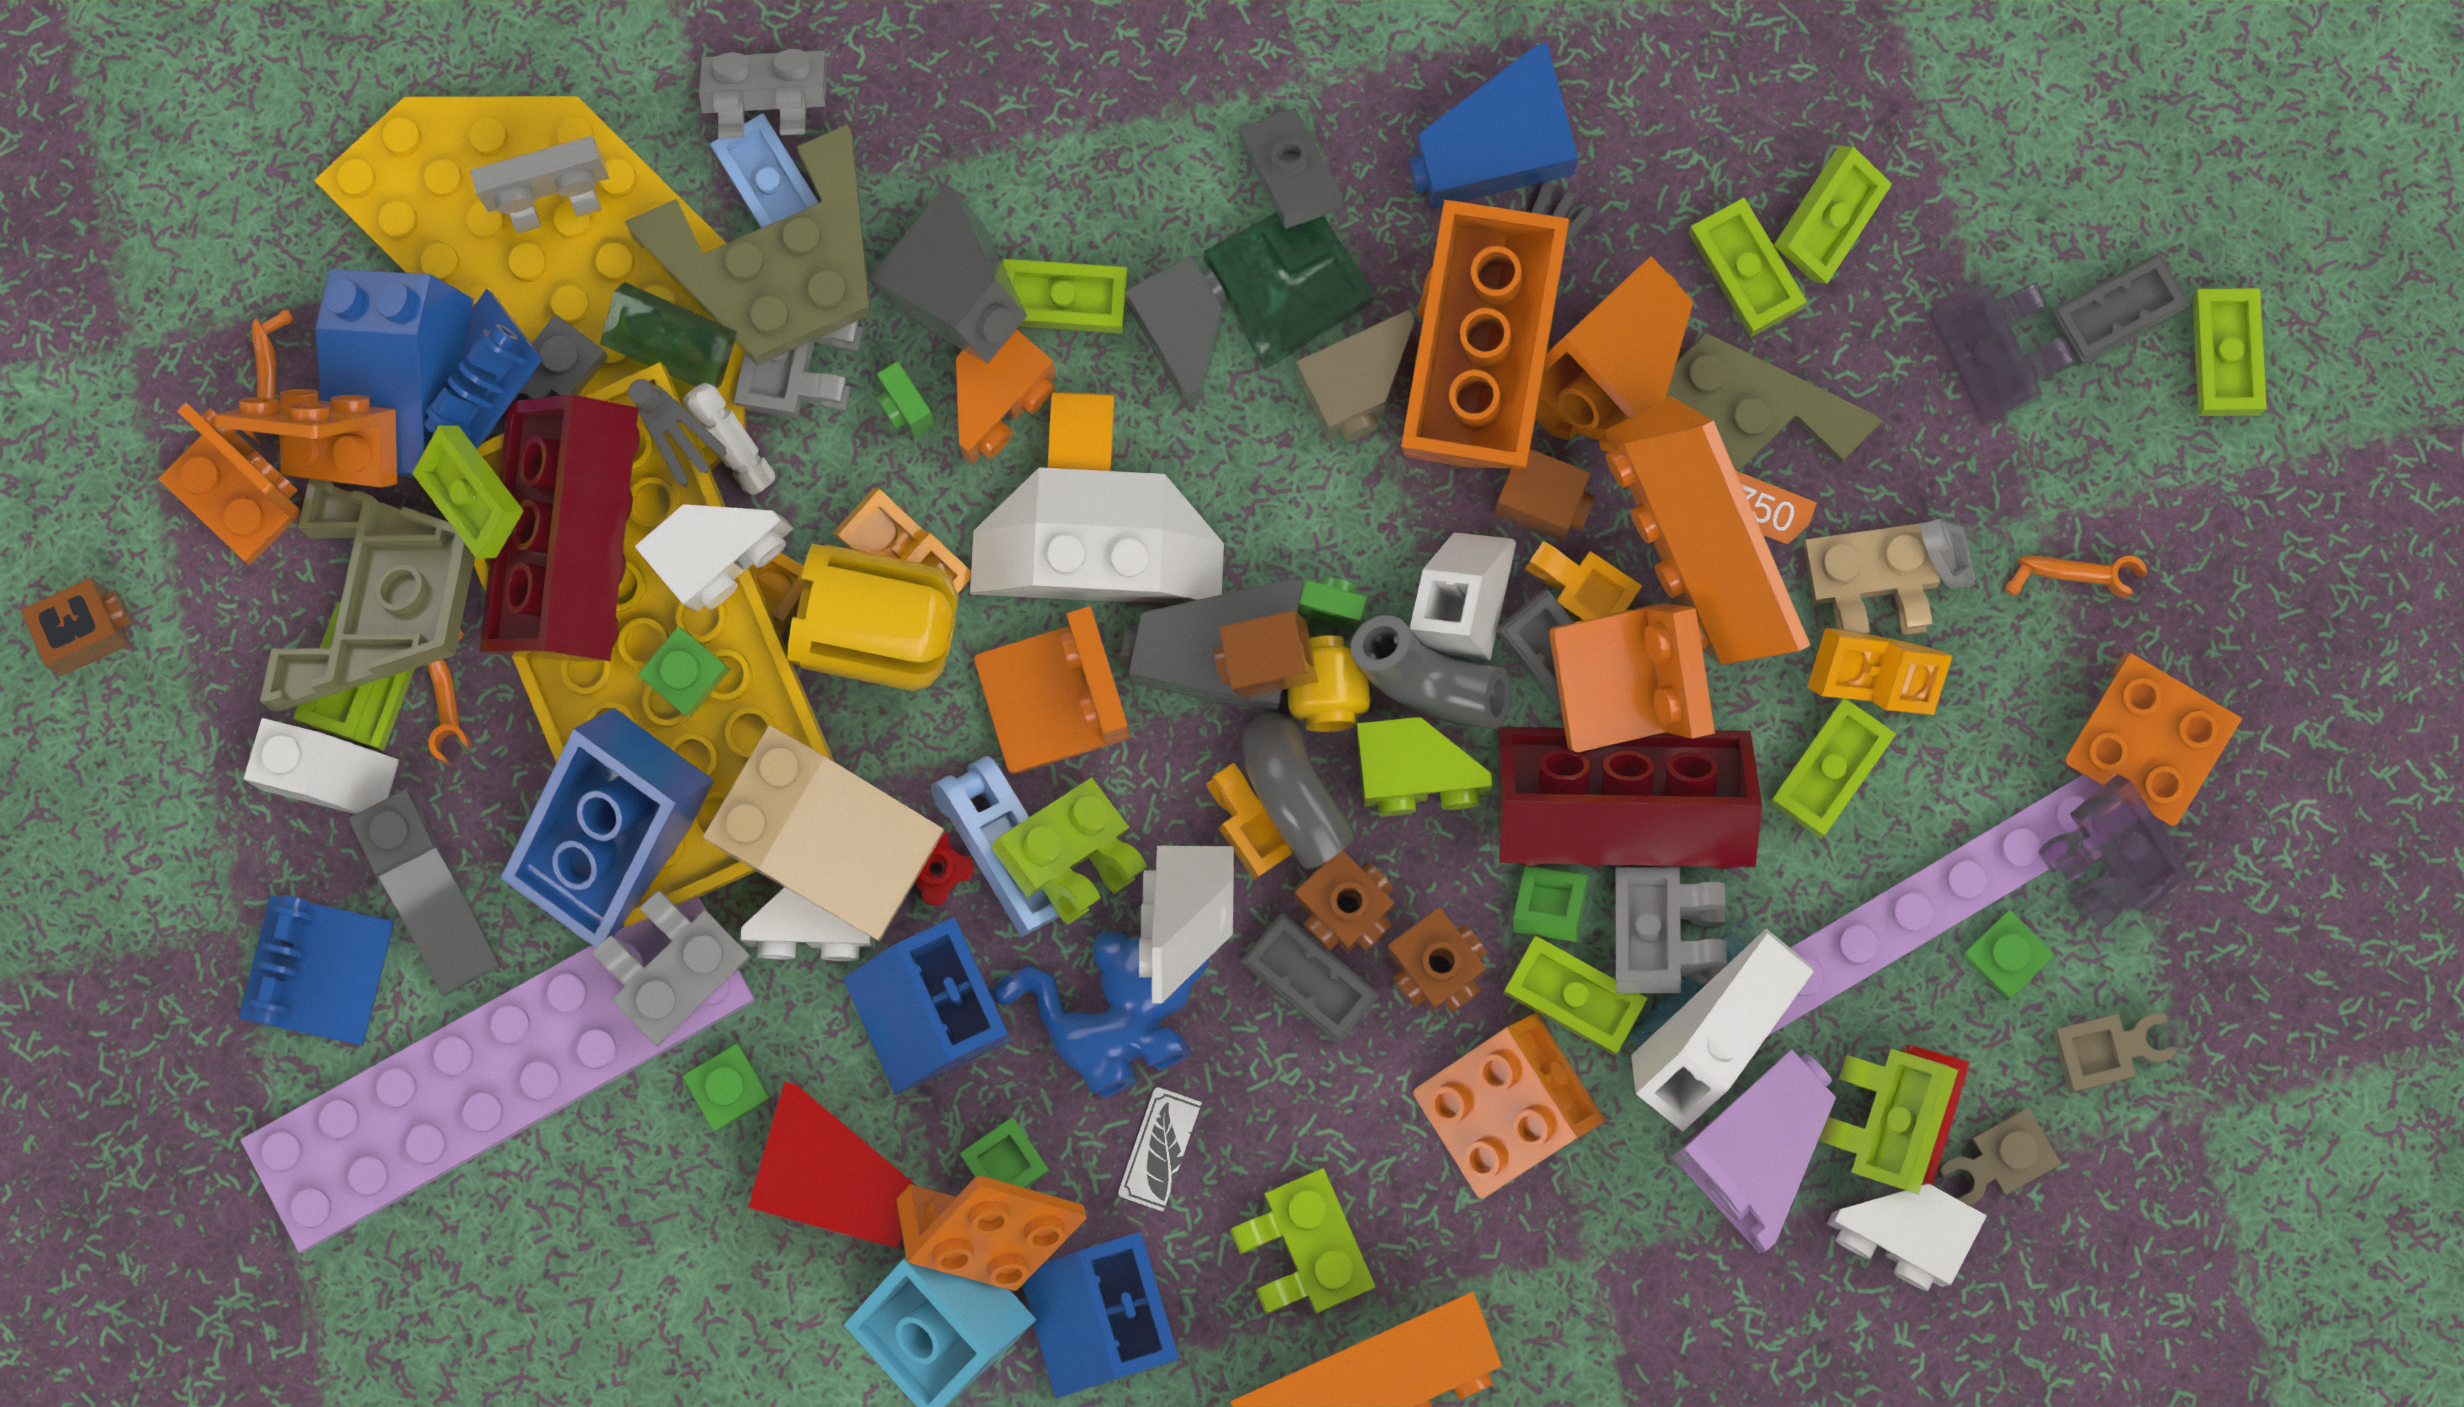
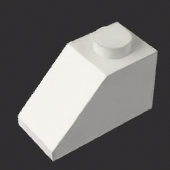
[244,718,399,814]

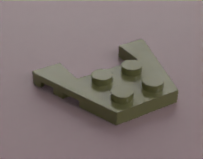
[625,124,871,365]
[1666,333,1882,472]
[260,479,475,711]

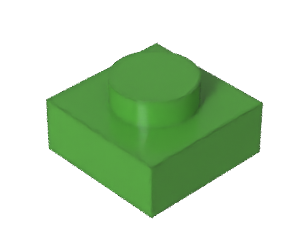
[876,361,936,438]
[1299,576,1367,631]
[638,626,731,718]
[1513,866,1588,942]
[1962,909,2055,1001]
[682,1043,772,1133]
[959,1117,1050,1189]

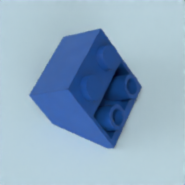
[843,917,1013,1095]
[1022,1232,1180,1399]

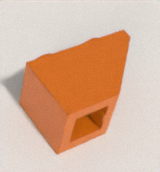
[956,329,1056,465]

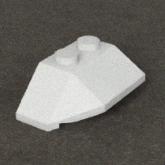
[970,468,1224,604]

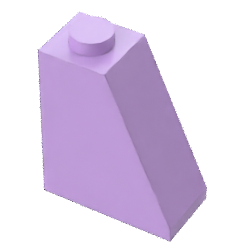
[1672,1049,1836,1254]

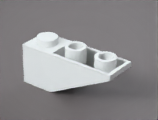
[1139,846,1234,1003]
[1631,929,1814,1131]

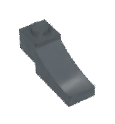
[348,789,501,996]

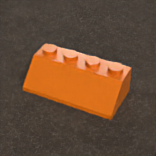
[1401,200,1570,469]
[1604,396,1810,665]
[1230,1292,1502,1407]

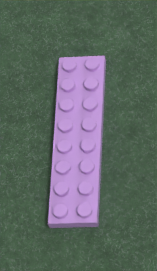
[240,897,756,1253]

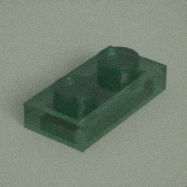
[600,282,737,389]

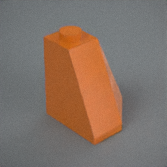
[1535,256,1694,452]

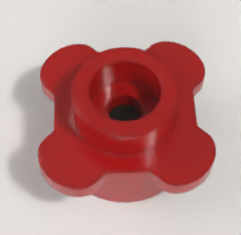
[914,832,974,906]

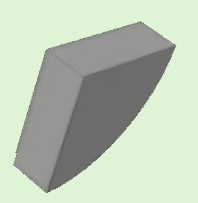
[1919,519,1976,590]

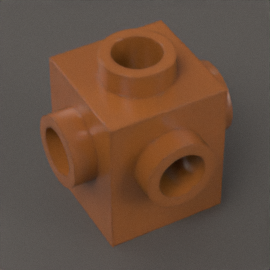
[1294,850,1395,955]
[1386,907,1487,1013]

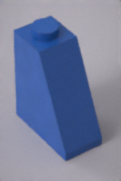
[1408,43,1578,209]

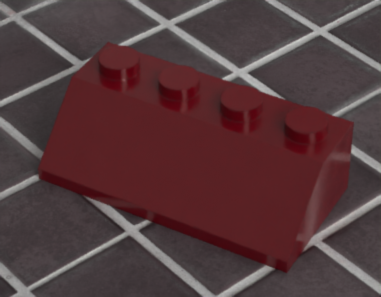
[479,394,640,662]
[1498,727,1762,869]

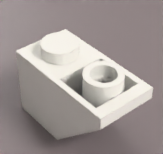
[635,504,794,612]
[1410,532,1516,661]
[741,887,875,961]
[1826,1184,1987,1291]

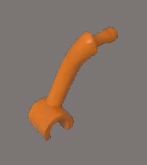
[244,309,295,445]
[2005,555,2147,598]
[426,629,471,765]

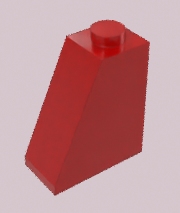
[748,1082,917,1251]

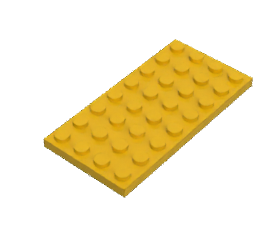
[473,362,835,927]

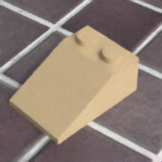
[703,725,945,942]

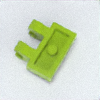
[990,777,1147,925]
[1819,1049,1958,1195]
[1230,1168,1376,1315]

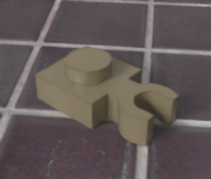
[2052,1013,2177,1093]
[1937,1107,2061,1205]

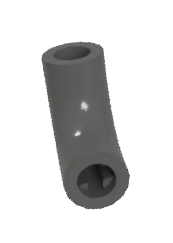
[1351,615,1511,729]
[1242,712,1355,868]

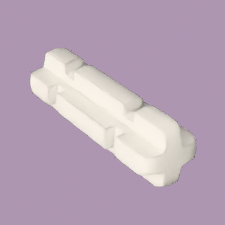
[683,383,775,495]

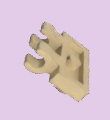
[1803,523,1940,636]

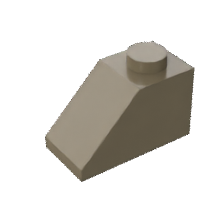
[1296,310,1415,442]

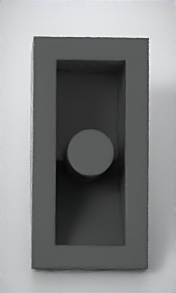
[1125,255,1227,410]

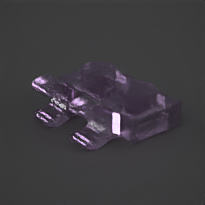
[1929,282,2075,425]
[2038,774,2191,929]

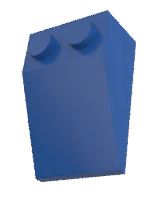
[315,269,474,477]
[501,708,714,949]

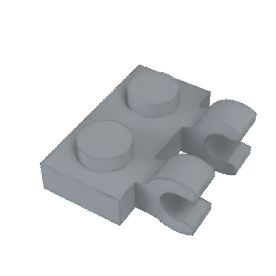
[699,49,827,139]
[470,136,609,234]
[734,321,864,419]
[1616,867,1727,993]
[593,890,752,1047]

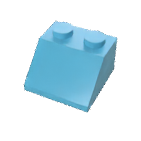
[844,1257,1036,1407]

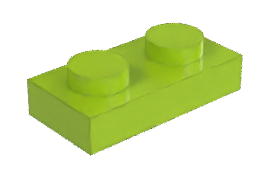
[1774,146,1892,284]
[1688,198,1807,338]
[1003,259,1128,334]
[2192,288,2267,416]
[412,425,524,559]
[1769,698,1896,839]
[1503,935,1648,1056]

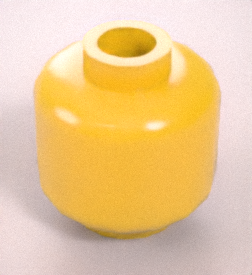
[1287,636,1370,732]

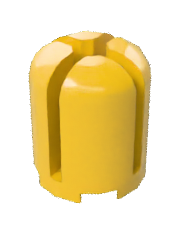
[787,543,959,691]

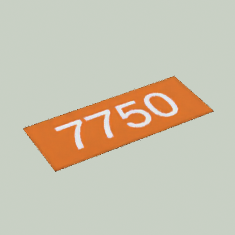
[1735,470,1817,545]

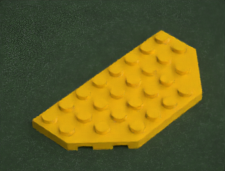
[314,96,746,471]

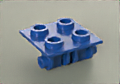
[424,289,543,449]
[238,895,395,1046]

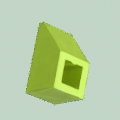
[1356,717,1493,816]

